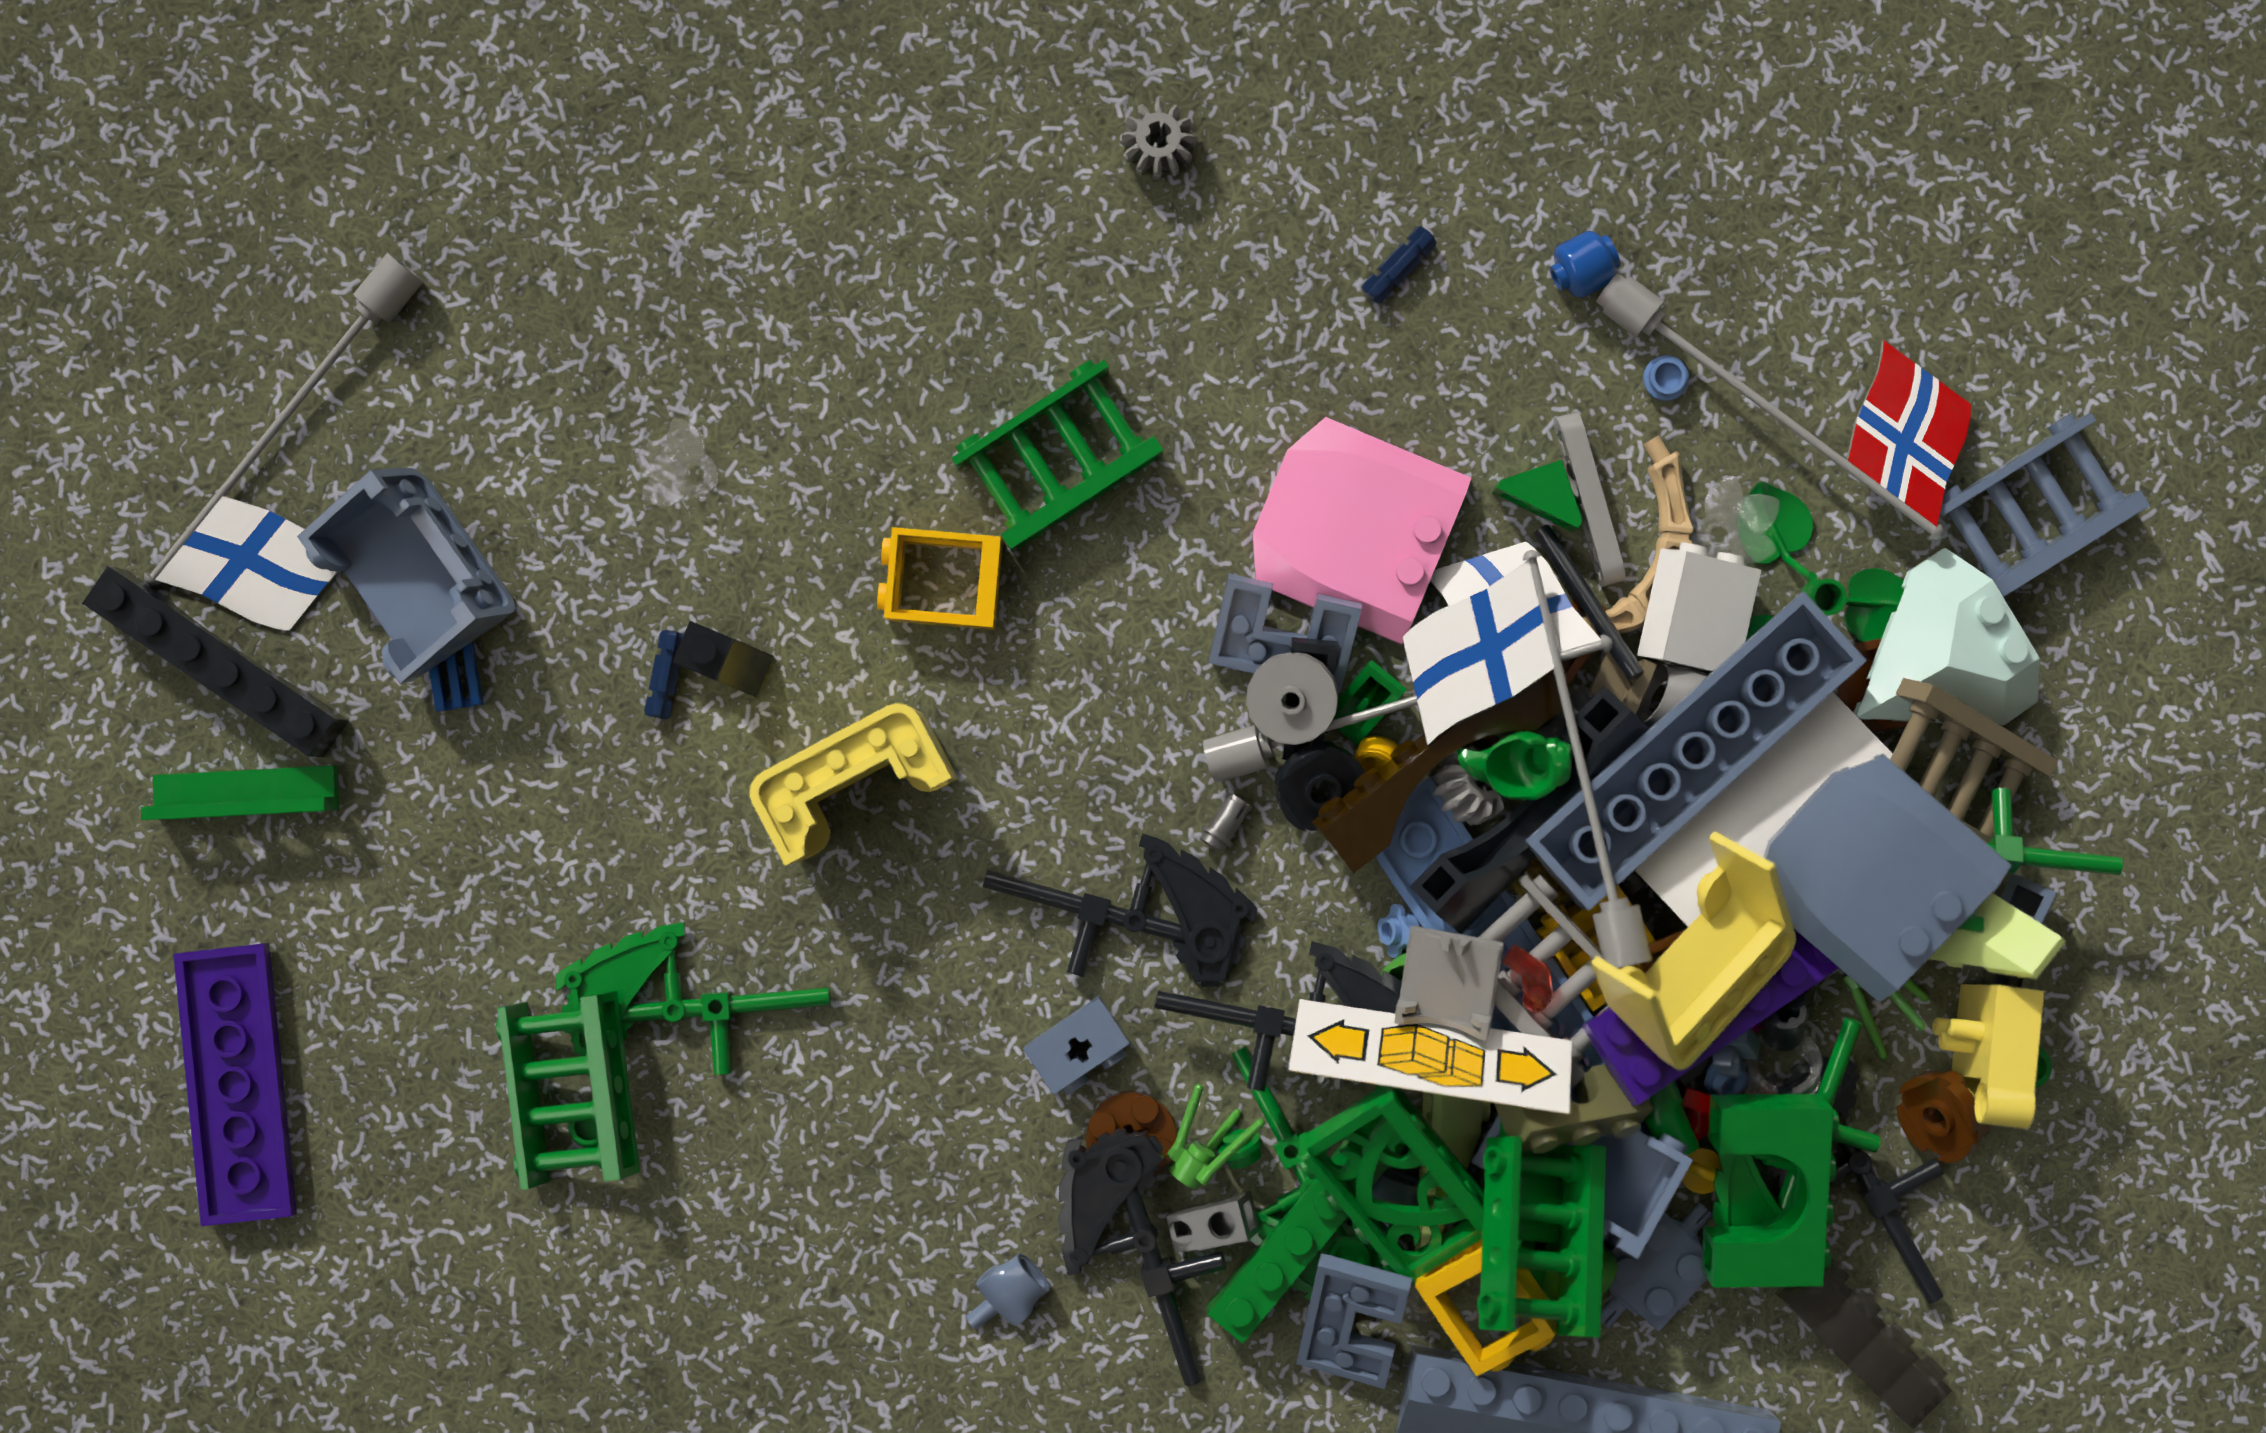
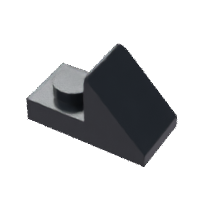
[672,621,774,697]

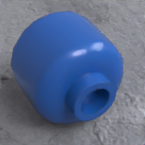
[1549,231,1621,298]

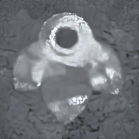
[633,417,719,507]
[1695,475,1779,564]

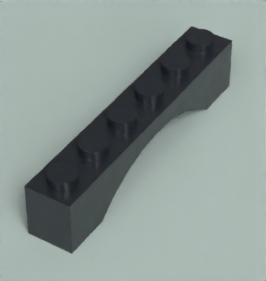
[82,566,349,757]
[1410,686,1649,935]

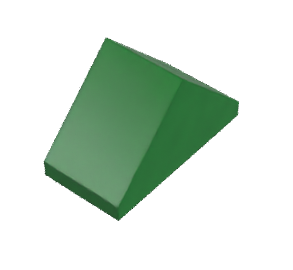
[1491,459,1582,533]
[1332,660,1407,745]

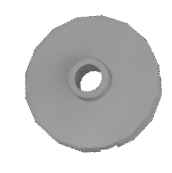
[1246,652,1338,745]

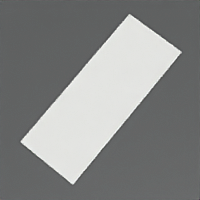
[1635,692,1893,927]

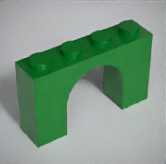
[1702,1094,1839,1288]

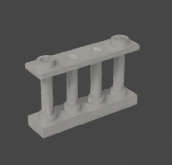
[1456,870,1618,1087]

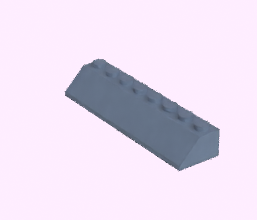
[1525,591,1867,911]
[1396,1344,1781,1433]

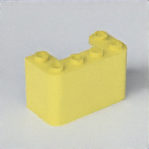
[750,703,958,866]

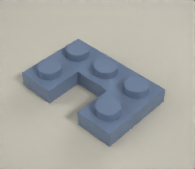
[1208,573,1362,693]
[1296,1253,1412,1389]

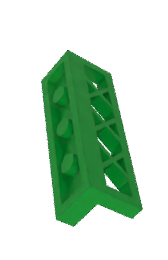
[141,765,340,820]

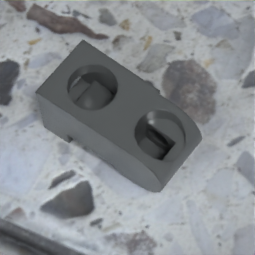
[1166,1191,1261,1252]

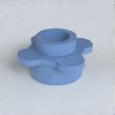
[1377,904,1419,958]

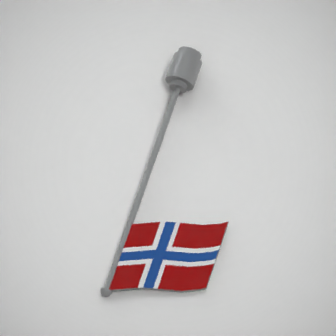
[1596,273,1971,540]

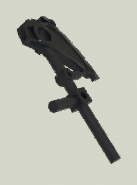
[983,833,1258,987]
[1155,941,1402,1092]
[1760,1056,1944,1304]
[1058,1129,1226,1386]

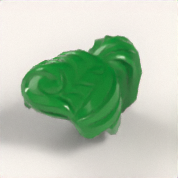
[1456,732,1574,800]

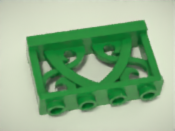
[1297,1084,1484,1286]

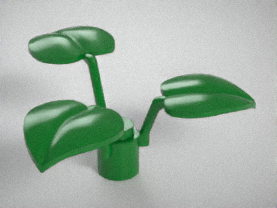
[1737,481,1904,642]

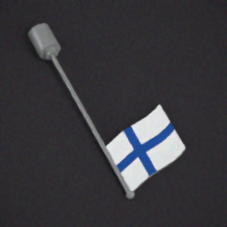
[144,252,424,631]
[1203,542,1612,783]
[1403,550,1652,968]

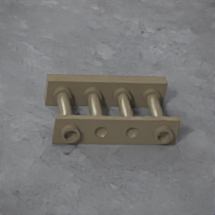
[1890,678,2058,843]

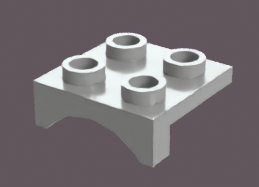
[1394,925,1504,1041]

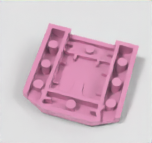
[1252,417,1471,645]

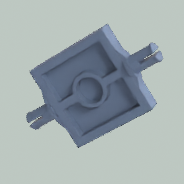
[1601,1202,1712,1332]

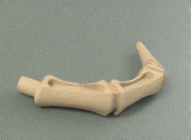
[1583,435,1694,637]

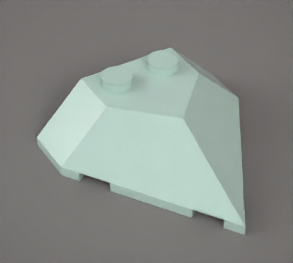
[1854,548,2040,726]

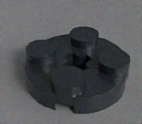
[1275,741,1365,832]

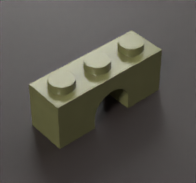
[1494,1064,1653,1153]

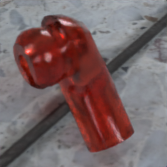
[1502,944,1553,1013]

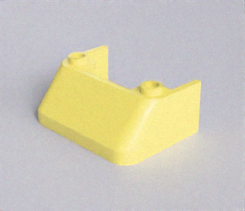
[1591,832,1796,1070]

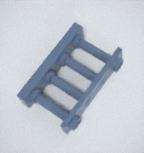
[1939,413,2150,597]

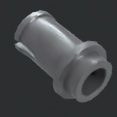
[1200,792,1252,853]

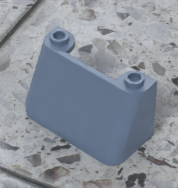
[297,468,515,684]
[1472,1091,1693,1259]

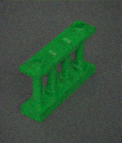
[951,359,1164,553]
[496,991,640,1190]
[1477,1136,1606,1338]

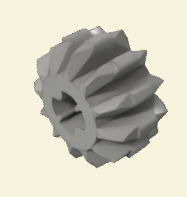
[1120,100,1197,180]
[1432,746,1508,826]

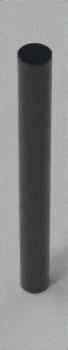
[1534,524,1644,682]

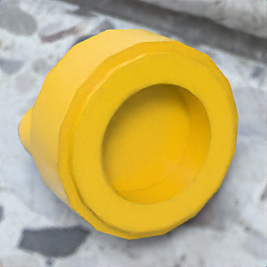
[1355,735,1399,772]
[1681,1147,1721,1194]

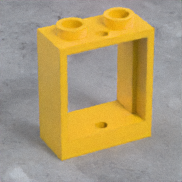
[877,527,1003,630]
[1415,1239,1557,1377]

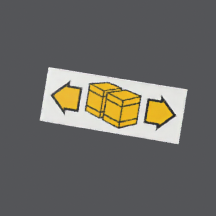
[1289,999,1572,1114]

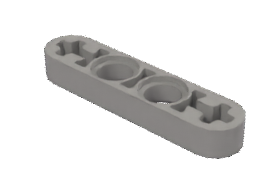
[1554,412,1626,587]

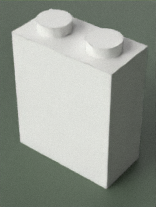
[1637,542,1761,673]

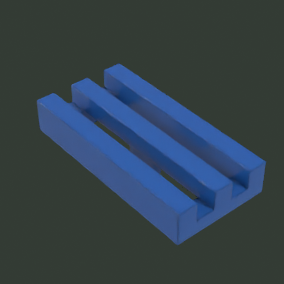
[429,641,484,712]

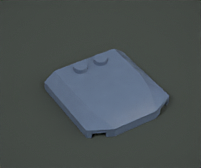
[1764,754,2011,1002]

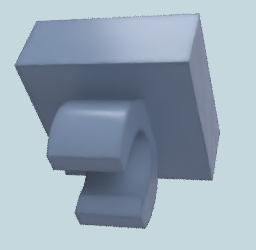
[1712,1029,1760,1077]

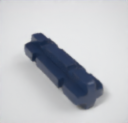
[1361,226,1437,304]
[644,630,684,719]

